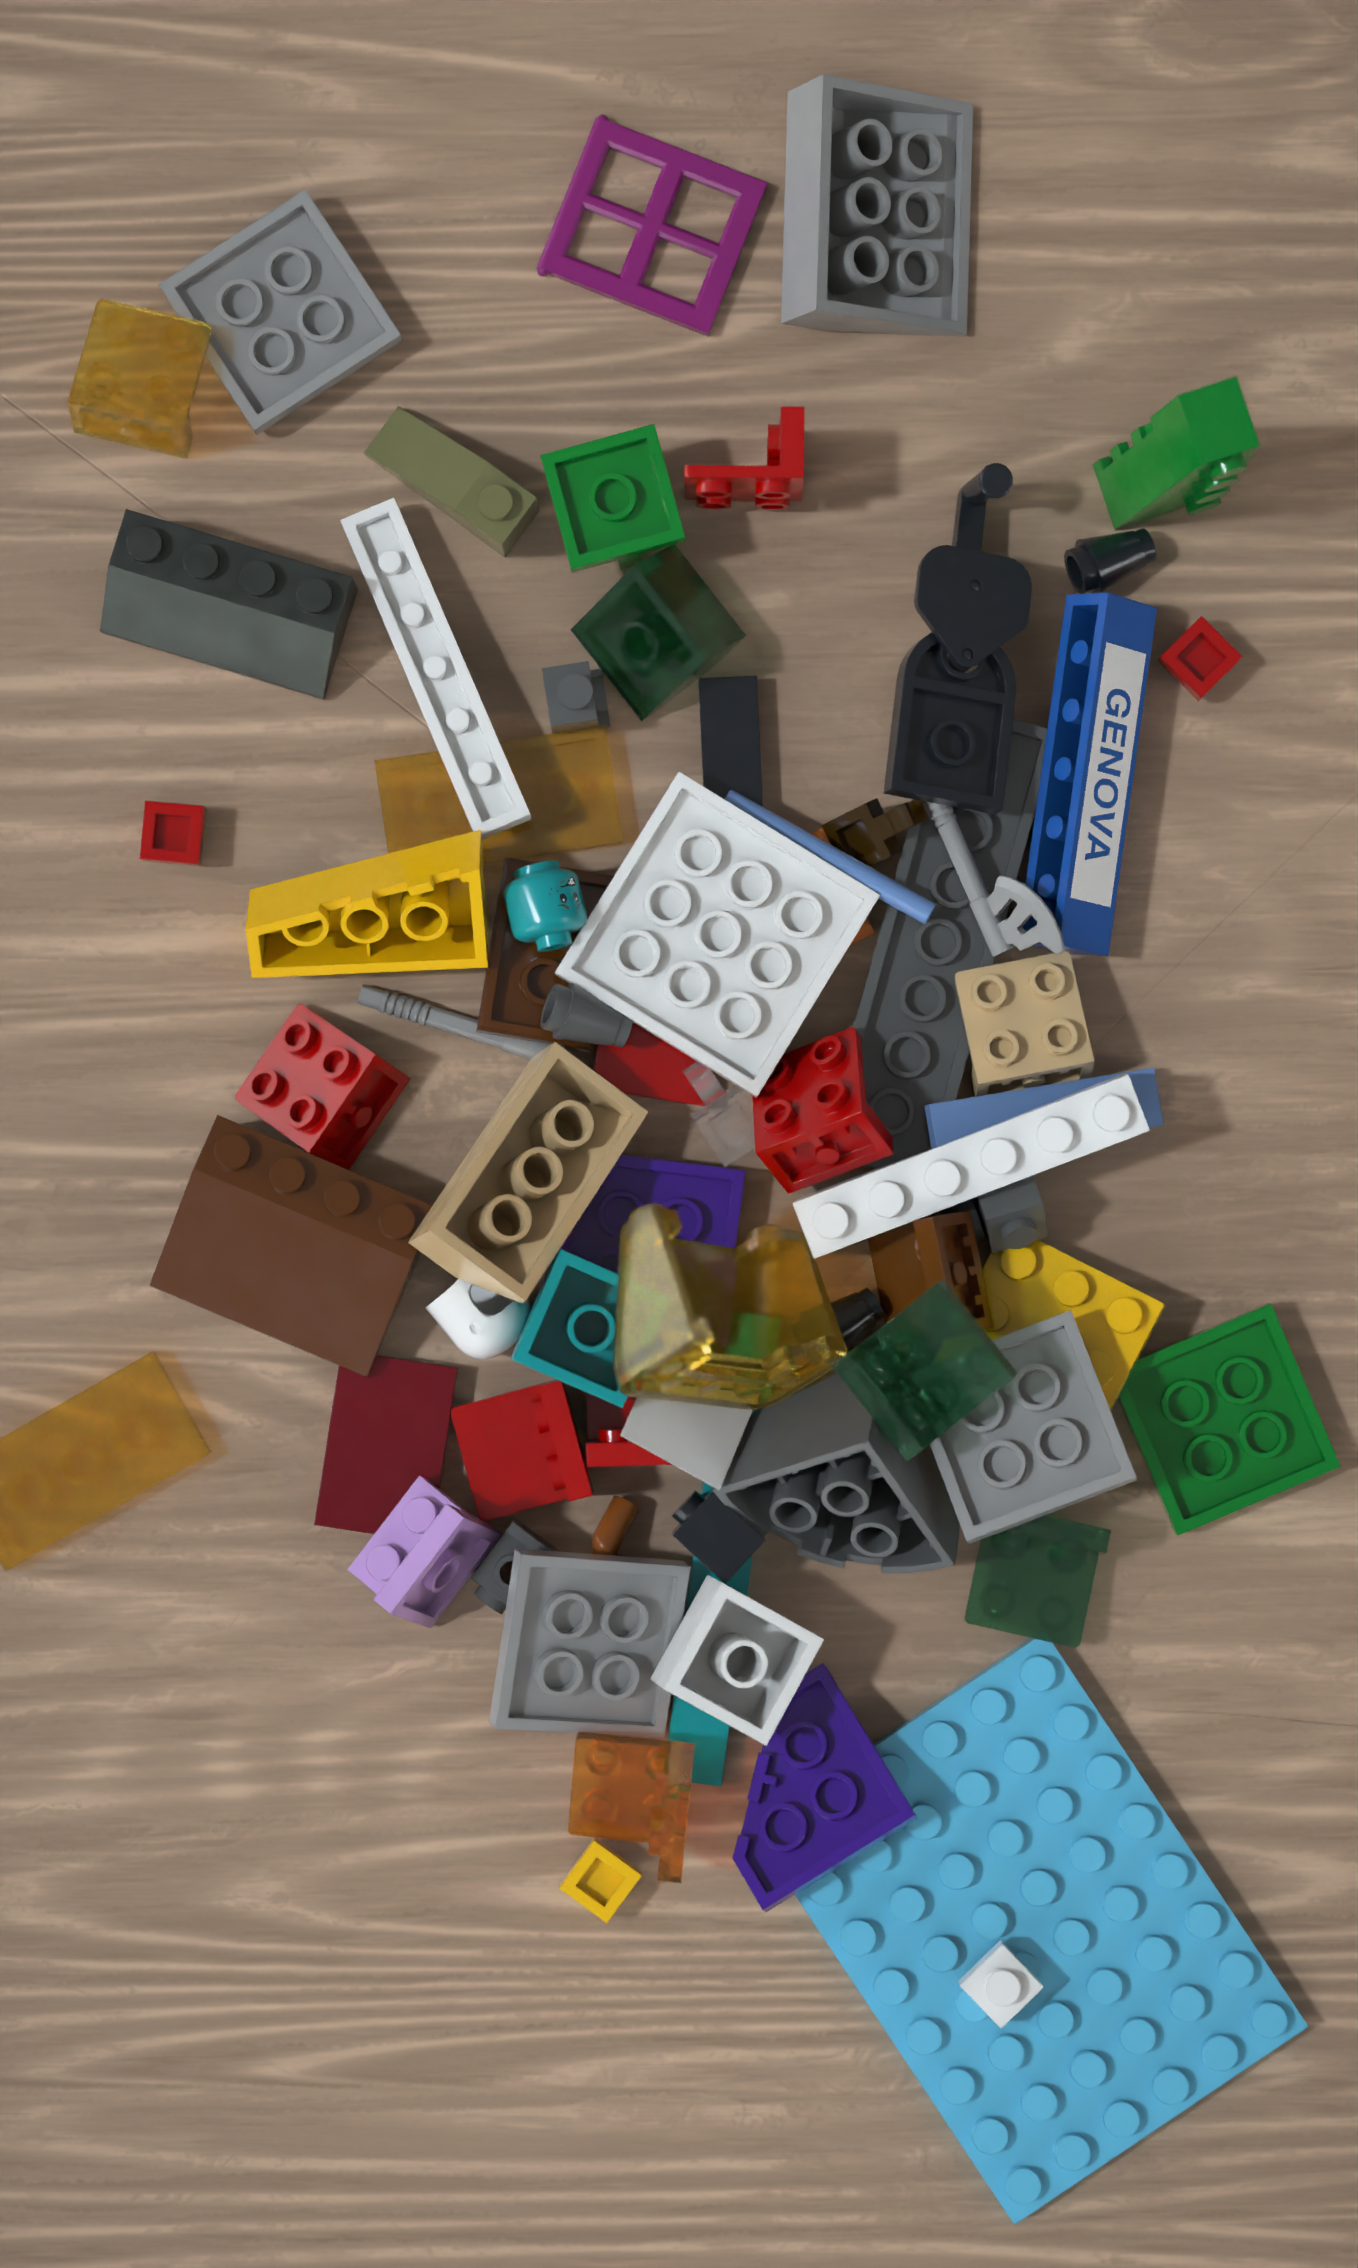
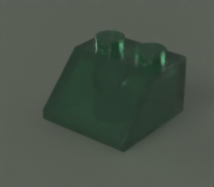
[571,545,746,721]

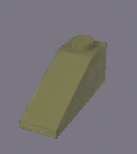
[364,406,539,557]

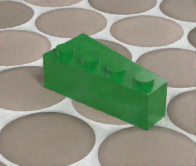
[1093,376,1260,530]

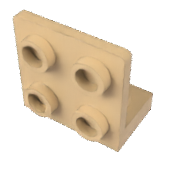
[954,951,1095,1097]

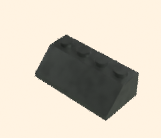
[100,509,358,700]

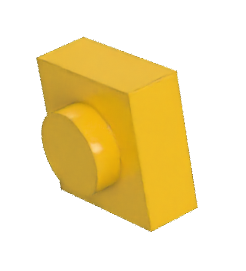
[559,1837,642,1923]

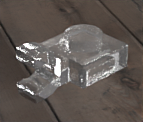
[682,1062,755,1167]

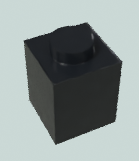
[672,1488,766,1584]

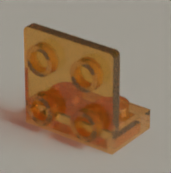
[568,1732,695,1883]

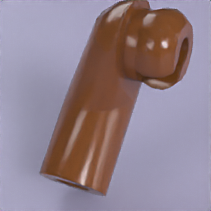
[592,1496,639,1556]

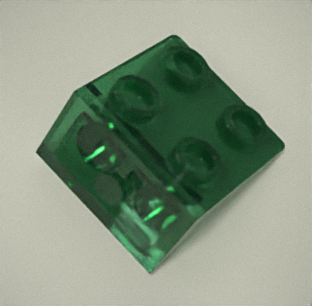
[832,1280,1017,1462]
[964,1515,1111,1648]

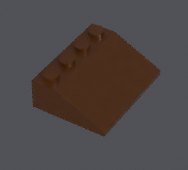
[150,1115,433,1377]

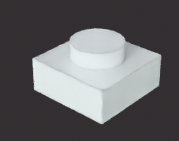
[958,1940,1044,2028]

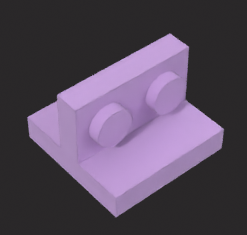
[347,1475,502,1628]

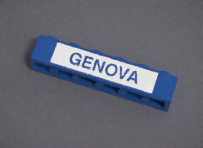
[1023,592,1157,956]

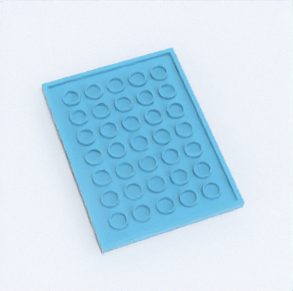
[795,1630,1309,2225]

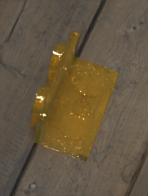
[67,299,212,459]

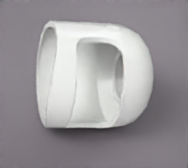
[426,1279,531,1360]

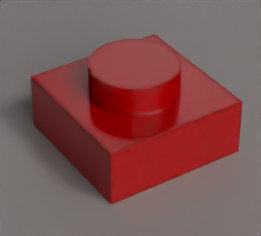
[1157,616,1243,701]
[140,801,206,866]

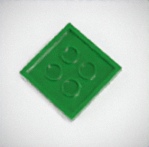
[1117,1303,1341,1535]

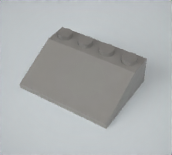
[781,74,973,337]

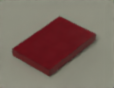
[314,1355,458,1534]

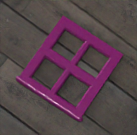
[536,114,768,337]

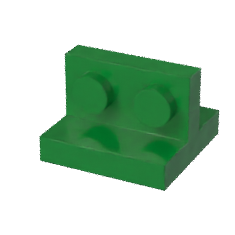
[540,424,686,573]

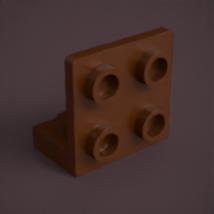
[868,1210,993,1346]

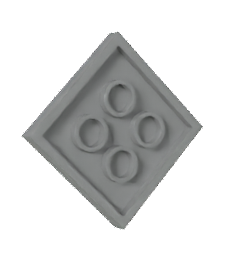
[158,189,403,435]
[903,1310,1137,1544]
[489,1548,691,1738]

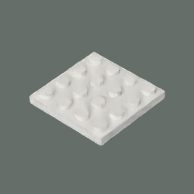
[555,772,880,1097]

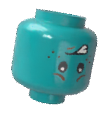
[503,861,587,952]

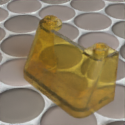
[613,1204,850,1409]

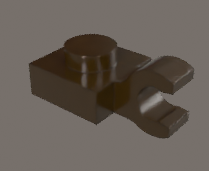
[822,798,933,867]

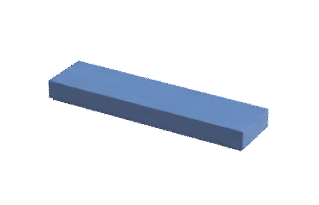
[924,1067,1164,1148]

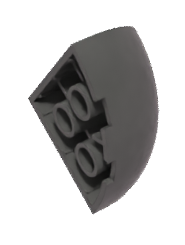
[712,1345,960,1574]

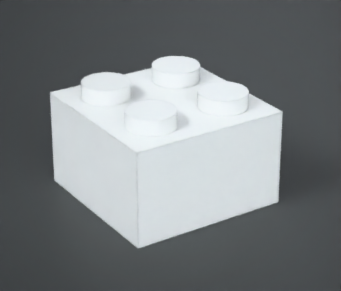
[650,1575,824,1746]

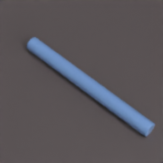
[725,789,936,924]

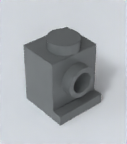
[542,661,611,736]
[471,1518,561,1614]

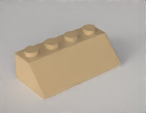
[408,1042,649,1303]

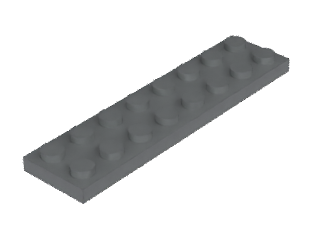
[853,719,1047,1169]

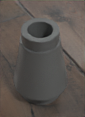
[540,983,633,1048]

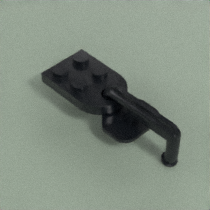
[883,463,1032,814]

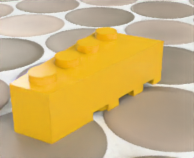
[245,830,489,978]

